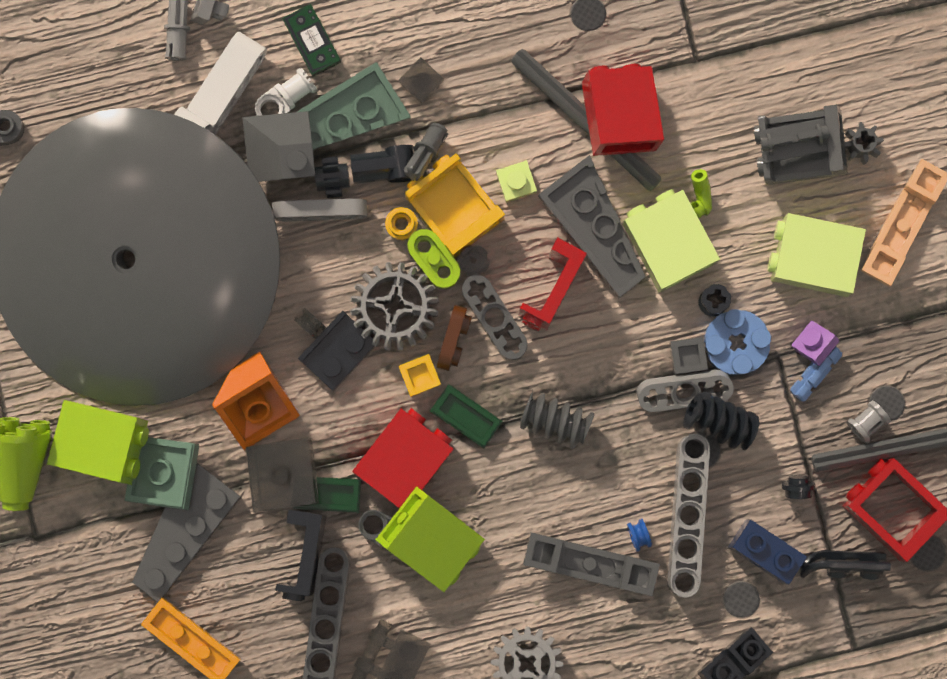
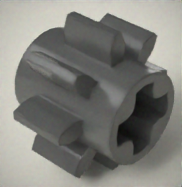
[844,122,884,165]

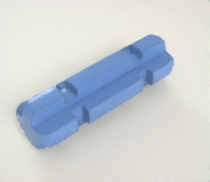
[790,346,842,402]

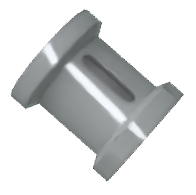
[846,400,891,444]

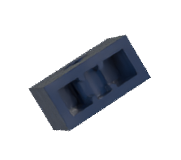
[728,519,807,585]

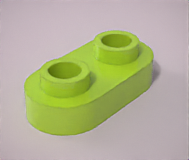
[408,229,460,289]

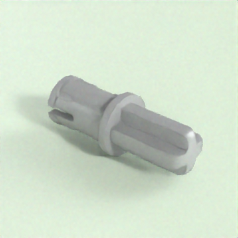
[164,0,190,61]

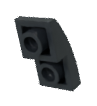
[697,627,773,679]

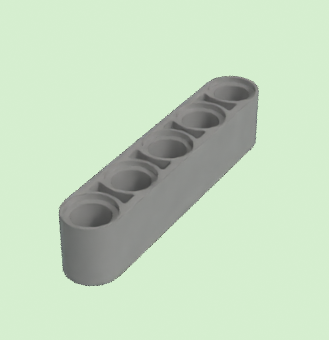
[667,434,710,598]

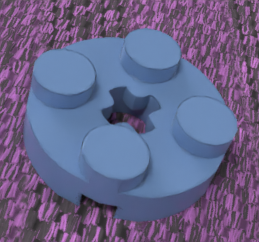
[704,309,771,375]

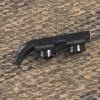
[800,550,891,580]

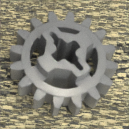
[491,626,563,679]

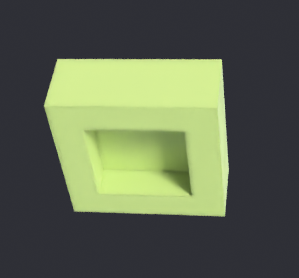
[496,160,537,203]

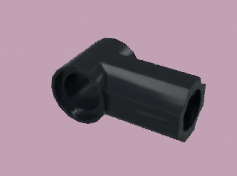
[350,145,414,184]

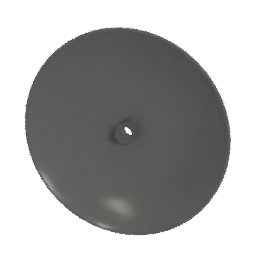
[0,108,280,406]

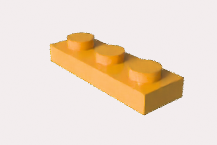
[141,598,241,679]

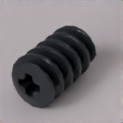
[683,391,760,450]

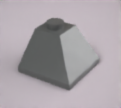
[243,111,315,182]

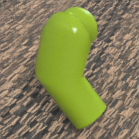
[691,169,712,218]

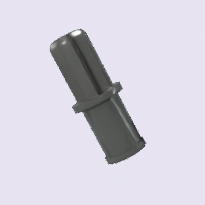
[404,123,449,181]

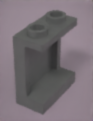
[754,104,848,185]

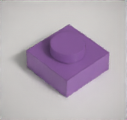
[791,320,839,366]

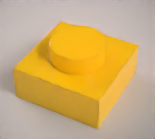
[398,354,441,397]

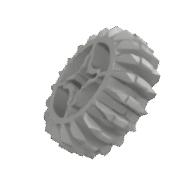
[350,262,439,351]

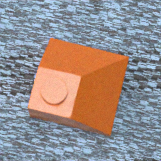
[212,351,300,450]

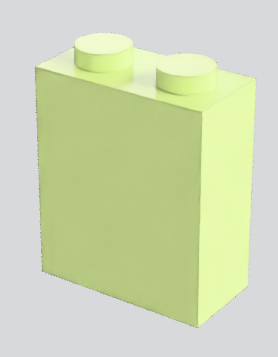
[622,189,720,293]
[767,213,866,297]

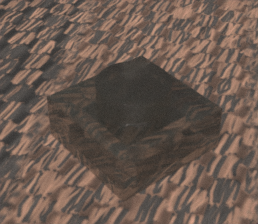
[398,57,445,105]

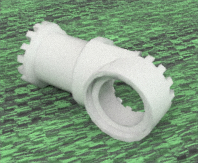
[255,67,318,116]

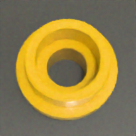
[385,207,418,240]

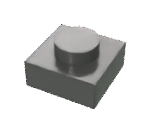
[669,337,708,375]

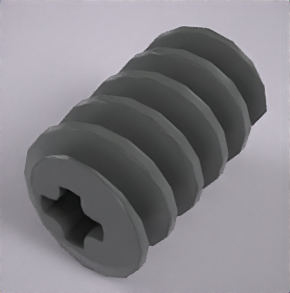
[520,390,595,450]

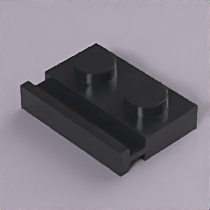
[298,311,375,392]

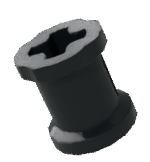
[698,284,731,317]

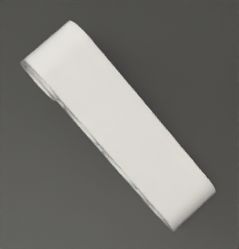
[174,32,267,135]

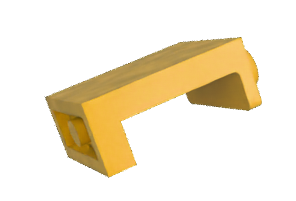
[405,153,505,258]

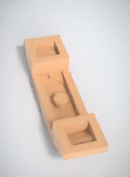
[861,159,947,287]

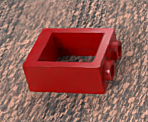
[843,458,947,562]

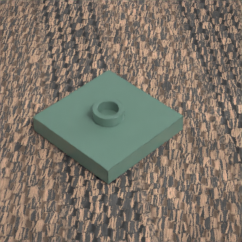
[124,437,200,510]

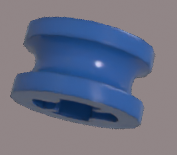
[627,519,652,552]

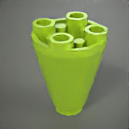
[0,417,52,511]

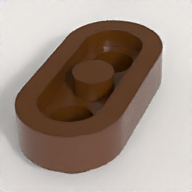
[437,305,472,371]

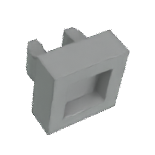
[190,0,230,25]

